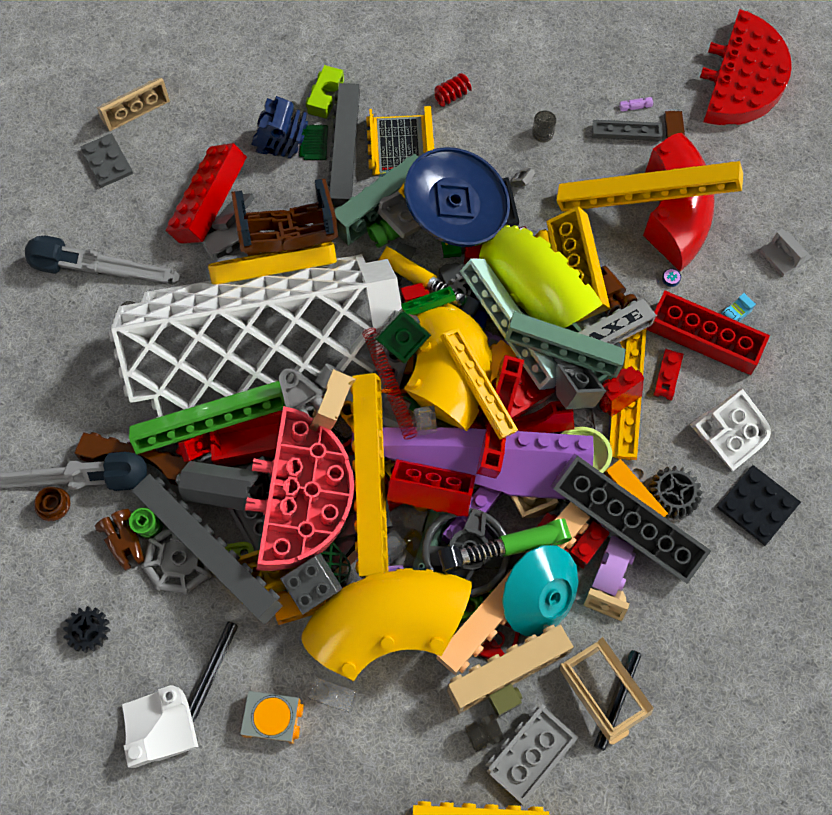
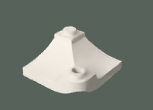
[690,389,771,471]
[122,685,198,768]

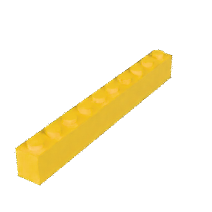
[556,161,743,212]
[350,373,389,579]

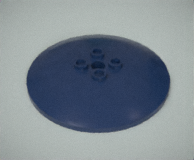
[404,147,510,247]

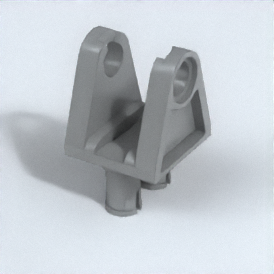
[279,369,323,417]

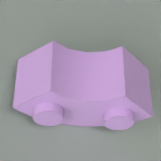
[592,536,636,596]

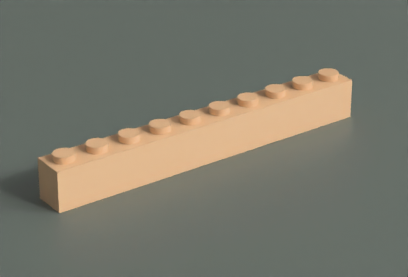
[436,502,590,676]

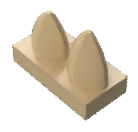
[583,588,630,621]

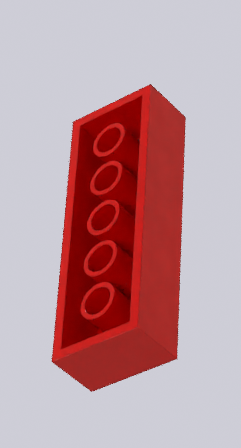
[165,143,247,244]
[647,290,770,375]

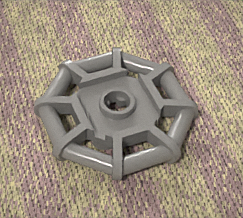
[141,527,212,595]

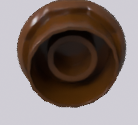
[34,487,71,522]

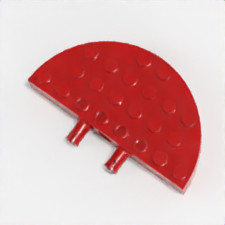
[700,9,792,125]

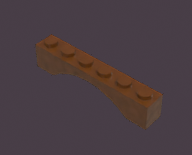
[75,432,193,486]

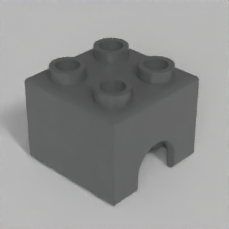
[280,553,342,615]

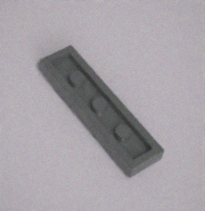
[592,120,662,141]

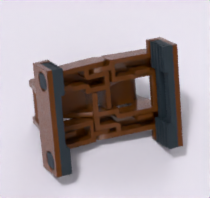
[231,179,338,256]

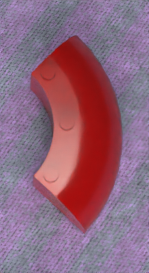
[643,133,715,271]

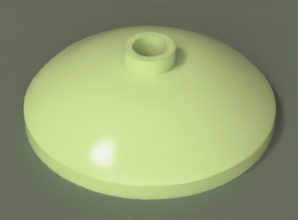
[561,427,612,474]

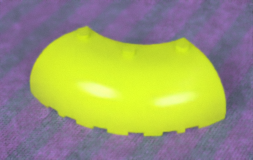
[479,225,603,328]

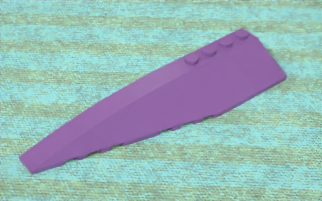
[351,427,594,499]

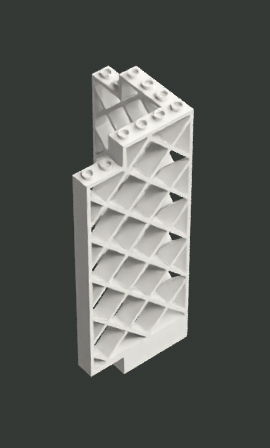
[109,254,402,418]

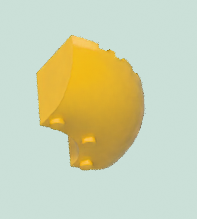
[404,303,492,431]
[301,568,472,681]

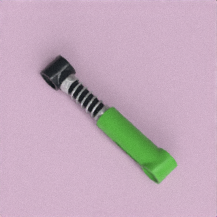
[437,519,572,574]

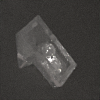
[411,405,437,436]

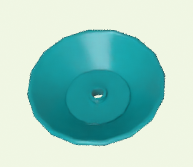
[502,545,579,636]

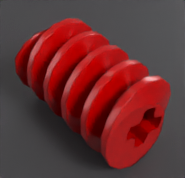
[434,73,472,107]

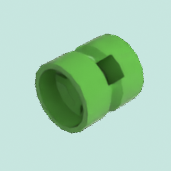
[367,219,400,248]
[129,508,163,539]

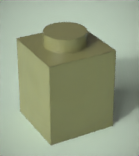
[488,684,523,718]

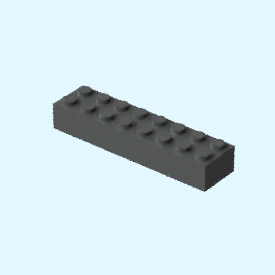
[551,453,711,584]

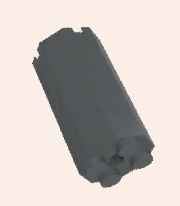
[176,461,270,513]

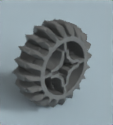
[648,466,702,519]

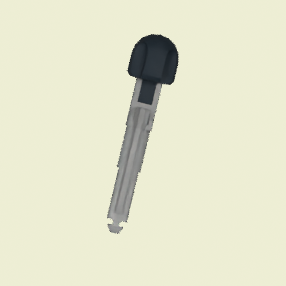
[25,235,180,284]
[0,452,147,491]

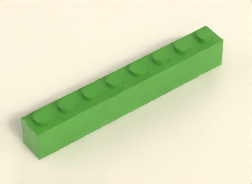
[129,381,286,454]

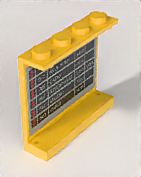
[366,106,434,176]

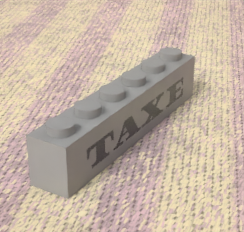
[552,299,657,364]

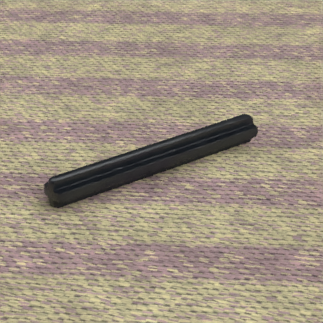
[189,621,238,722]
[594,650,641,751]

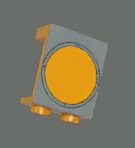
[240,691,304,744]

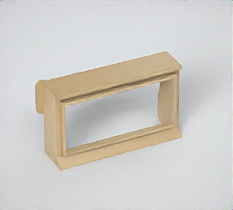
[309,369,356,431]
[560,637,654,745]

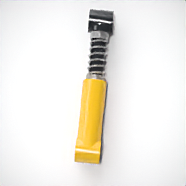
[378,246,481,318]

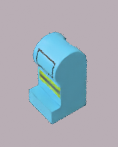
[721,293,756,322]

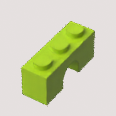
[305,65,344,119]

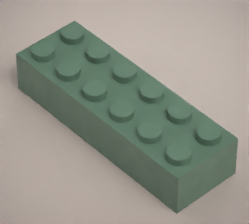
[334,154,418,246]

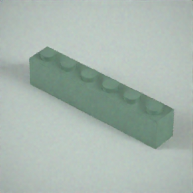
[504,311,626,378]

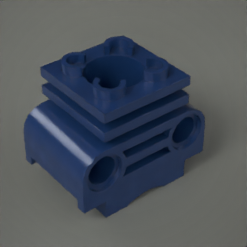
[251,96,308,158]

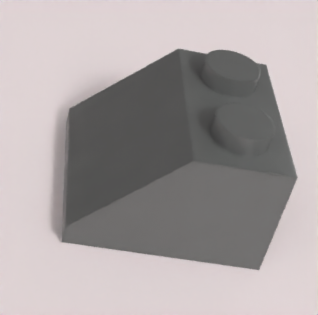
[556,364,606,409]

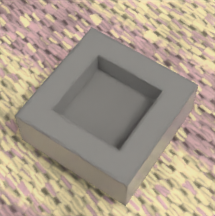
[511,168,535,186]

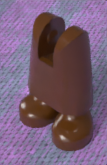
[601,265,638,316]
[95,509,144,571]

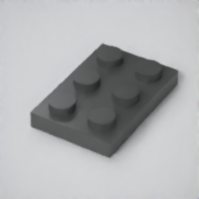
[80,133,134,188]

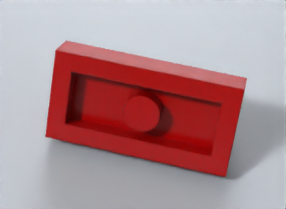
[176,432,213,462]

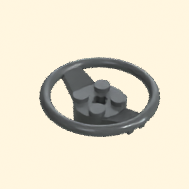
[422,508,511,598]

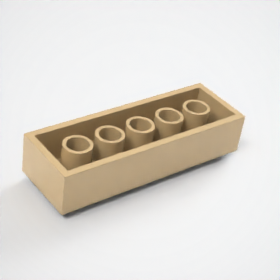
[447,625,574,714]

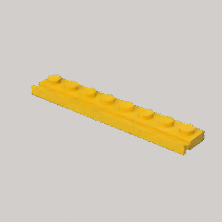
[610,328,647,460]

